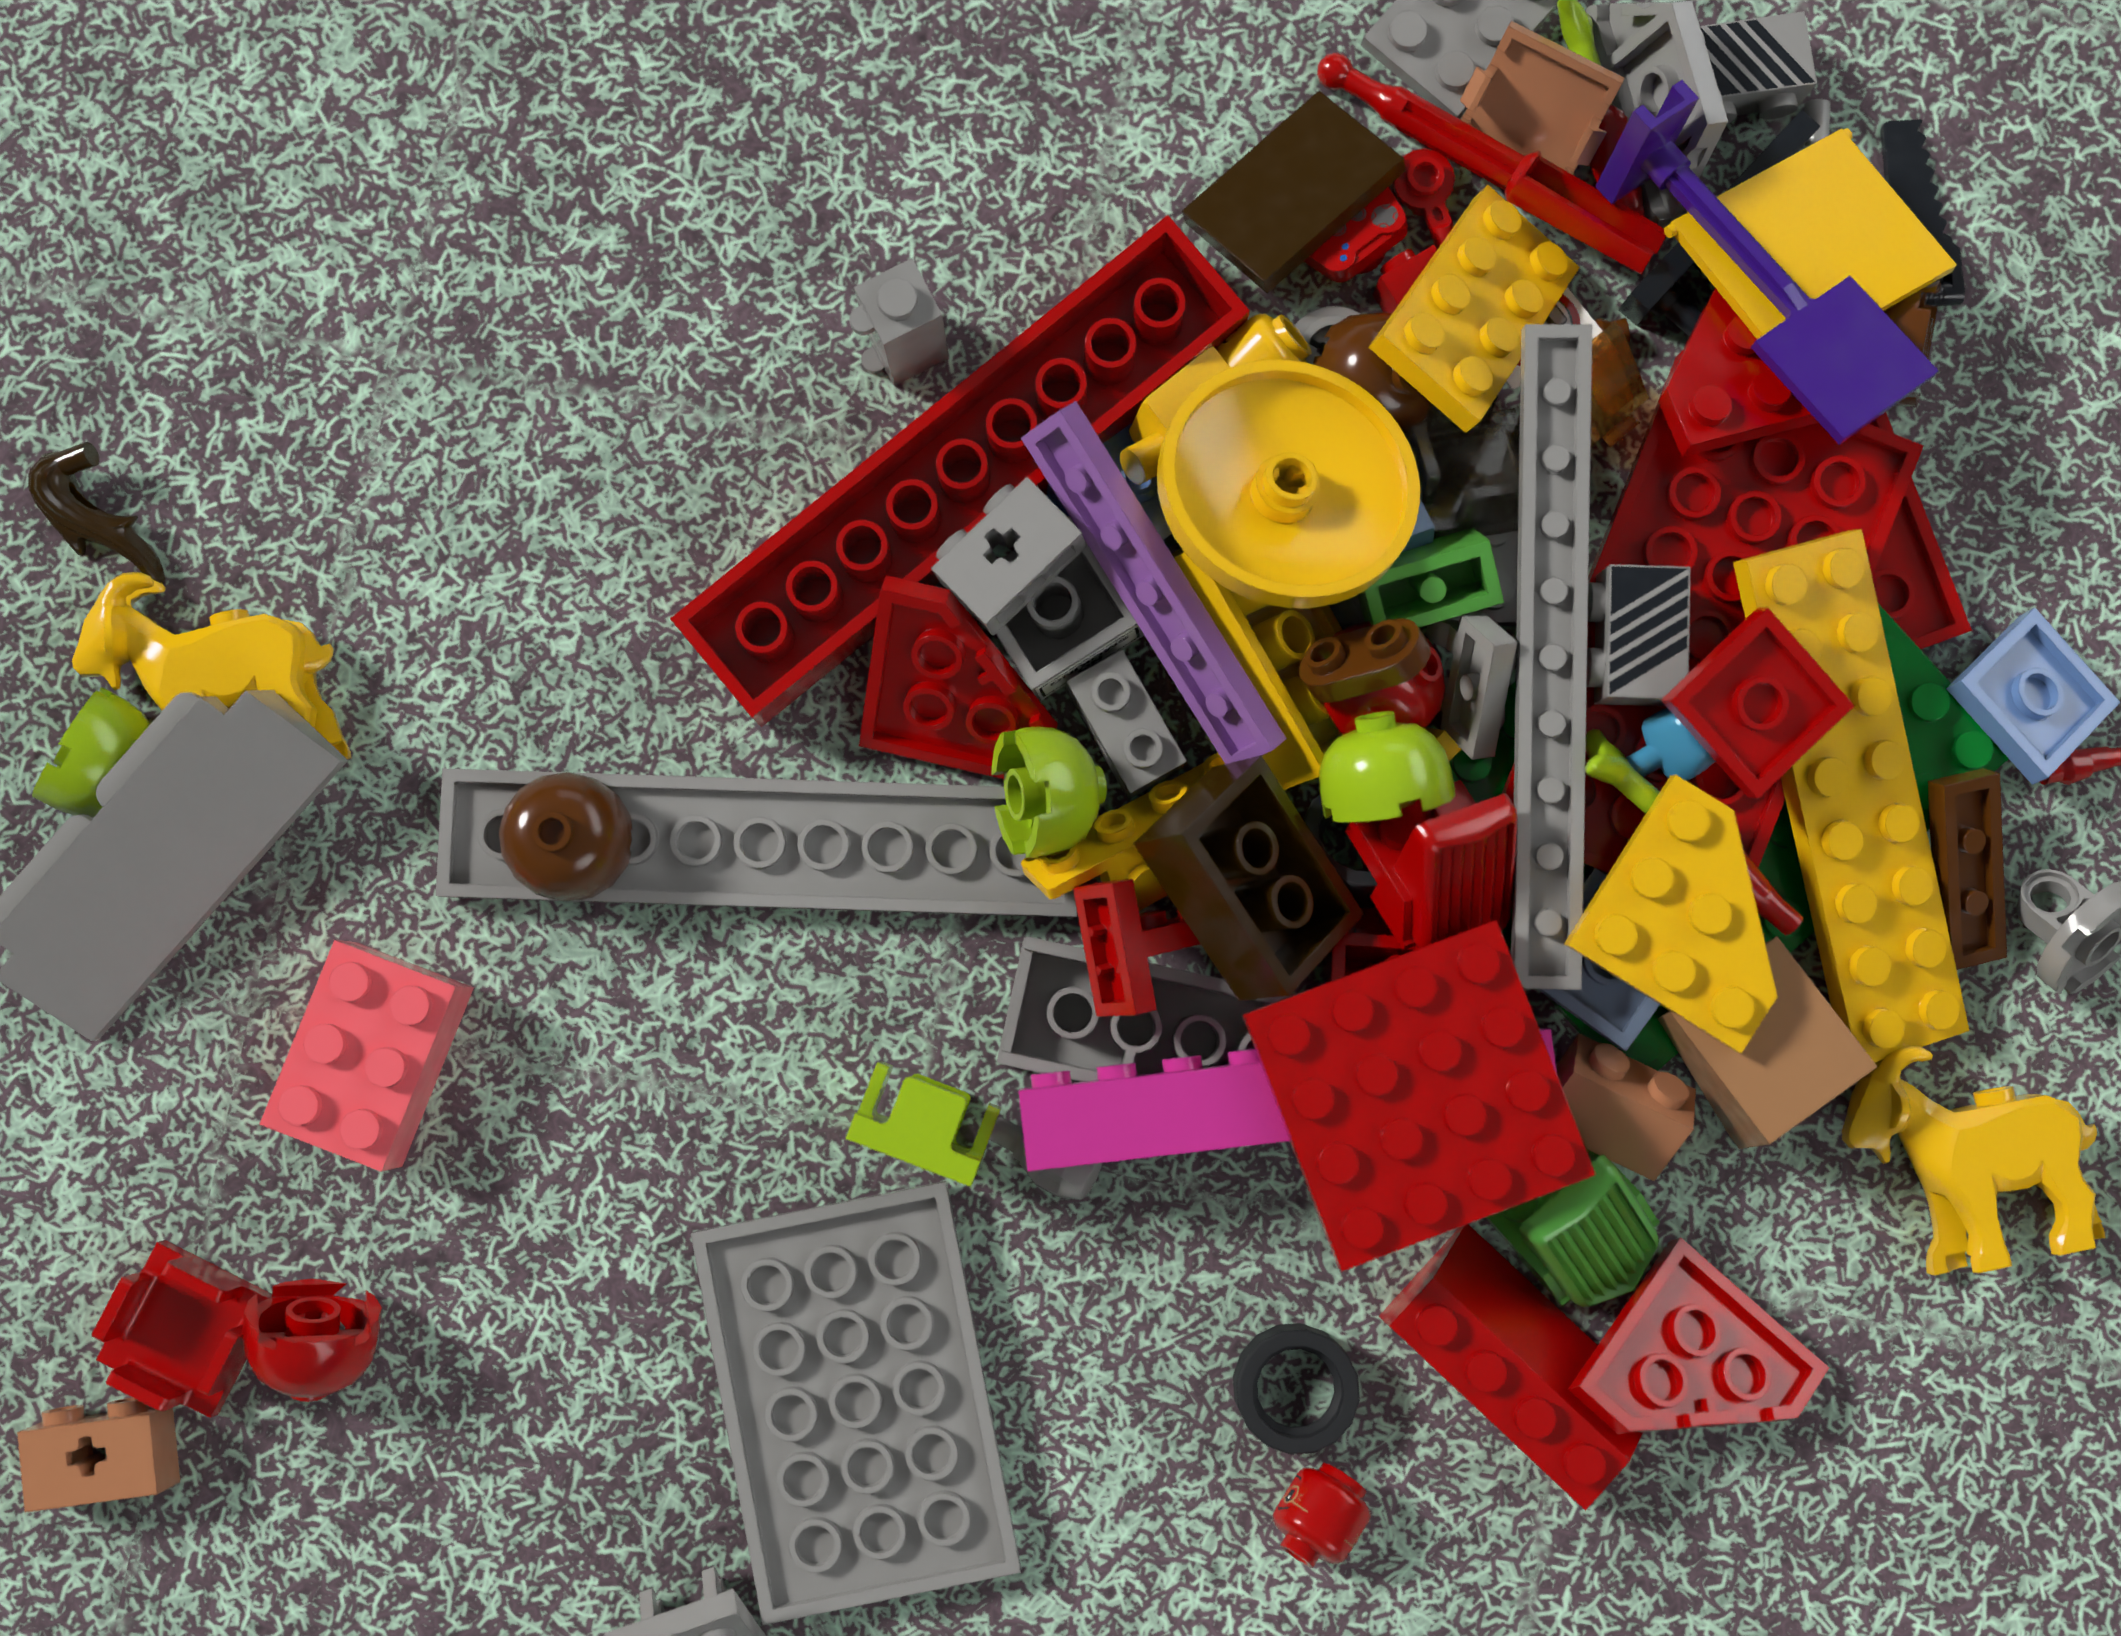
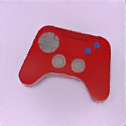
[1304,187,1408,283]

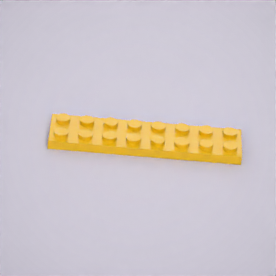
[1733,529,1970,1063]

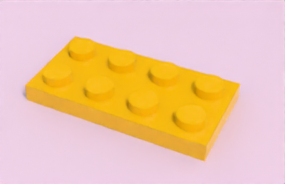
[1368,185,1580,433]

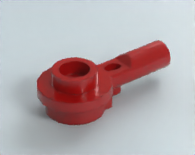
[1392,149,1455,249]

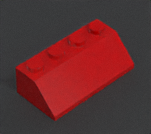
[1379,1224,1643,1511]

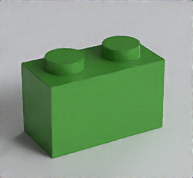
[1358,527,1504,628]

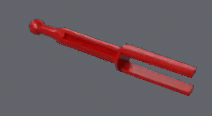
[1317,52,1667,275]

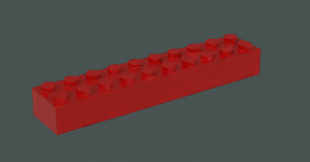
[670,215,1250,727]

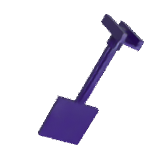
[1595,80,1939,445]

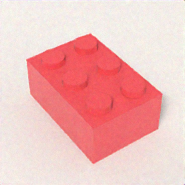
[259,940,474,1172]

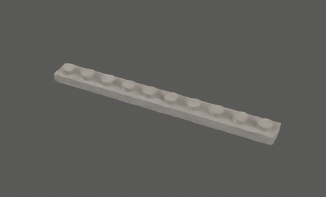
[1511,324,1592,990]

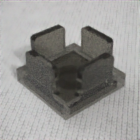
[1404,395,1520,539]

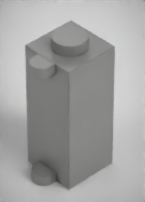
[849,258,949,386]

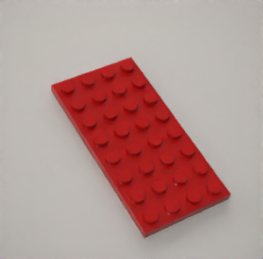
[1501,350,1924,875]

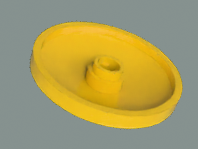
[1157,359,1420,608]

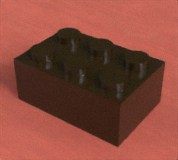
[1133,755,1364,1001]

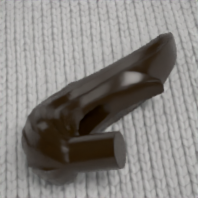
[28,442,165,584]

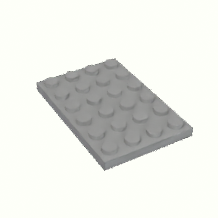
[691,1180,1021,1625]

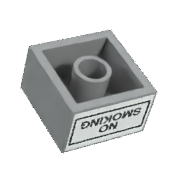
[996,516,1144,701]

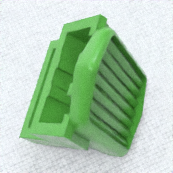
[1485,1149,1660,1308]

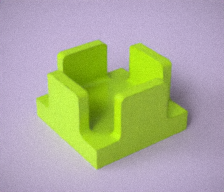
[845,1061,1002,1187]

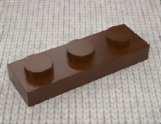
[1928,768,2007,970]

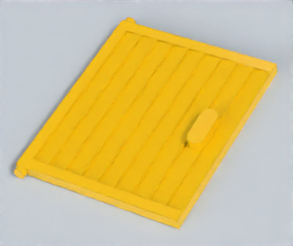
[1664,128,1957,339]

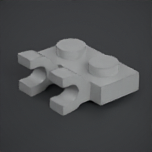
[1426,611,1517,760]

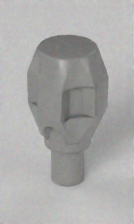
[990,1116,1102,1200]

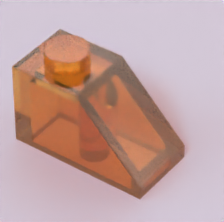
[1590,322,1649,449]

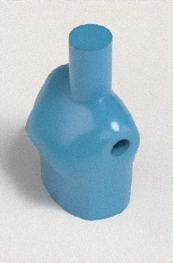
[1626,708,1716,781]

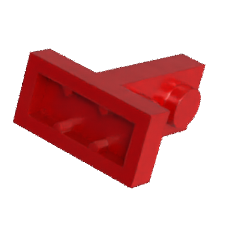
[1073,879,1200,1017]

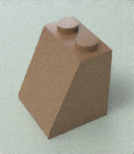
[1657,937,1877,1149]

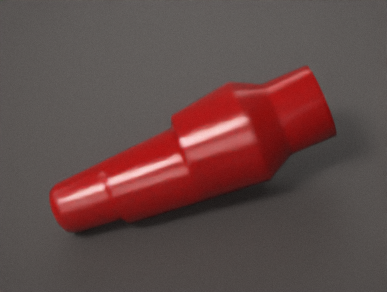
[2040,746,2121,785]

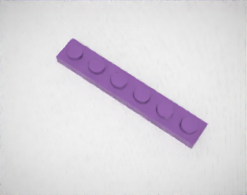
[1021,401,1287,764]

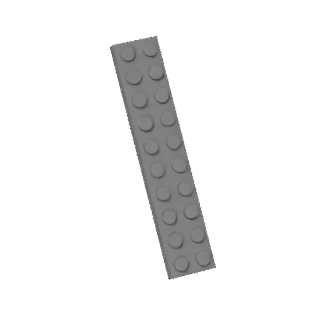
[435,768,1077,918]

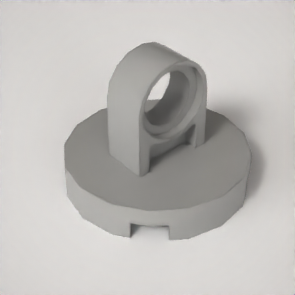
[2016,869,2121,995]

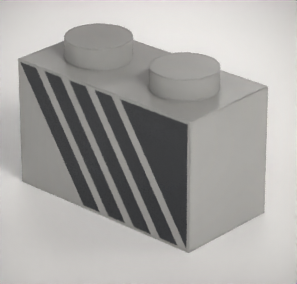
[1700,11,1817,124]
[1586,564,1690,707]

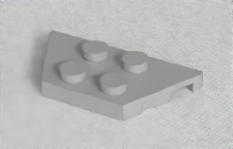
[1585,1,1728,228]

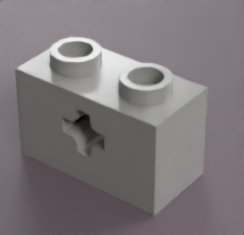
[931,477,1086,636]
[1066,650,1187,800]

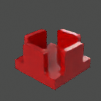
[91,1240,272,1418]

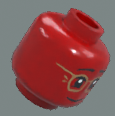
[1272,1462,1371,1568]

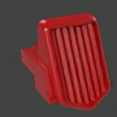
[1345,780,1517,950]

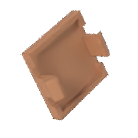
[1460,21,1625,175]

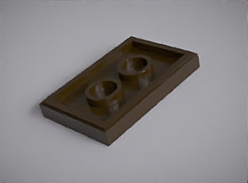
[1182,90,1406,293]

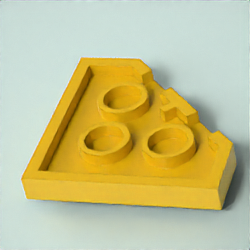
[1564,775,1778,1054]

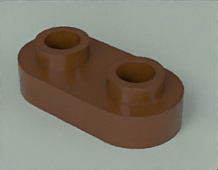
[1299,618,1430,703]

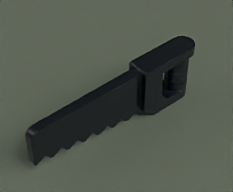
[1880,119,1965,306]

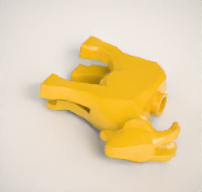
[72,572,352,759]
[1842,1046,2105,1276]

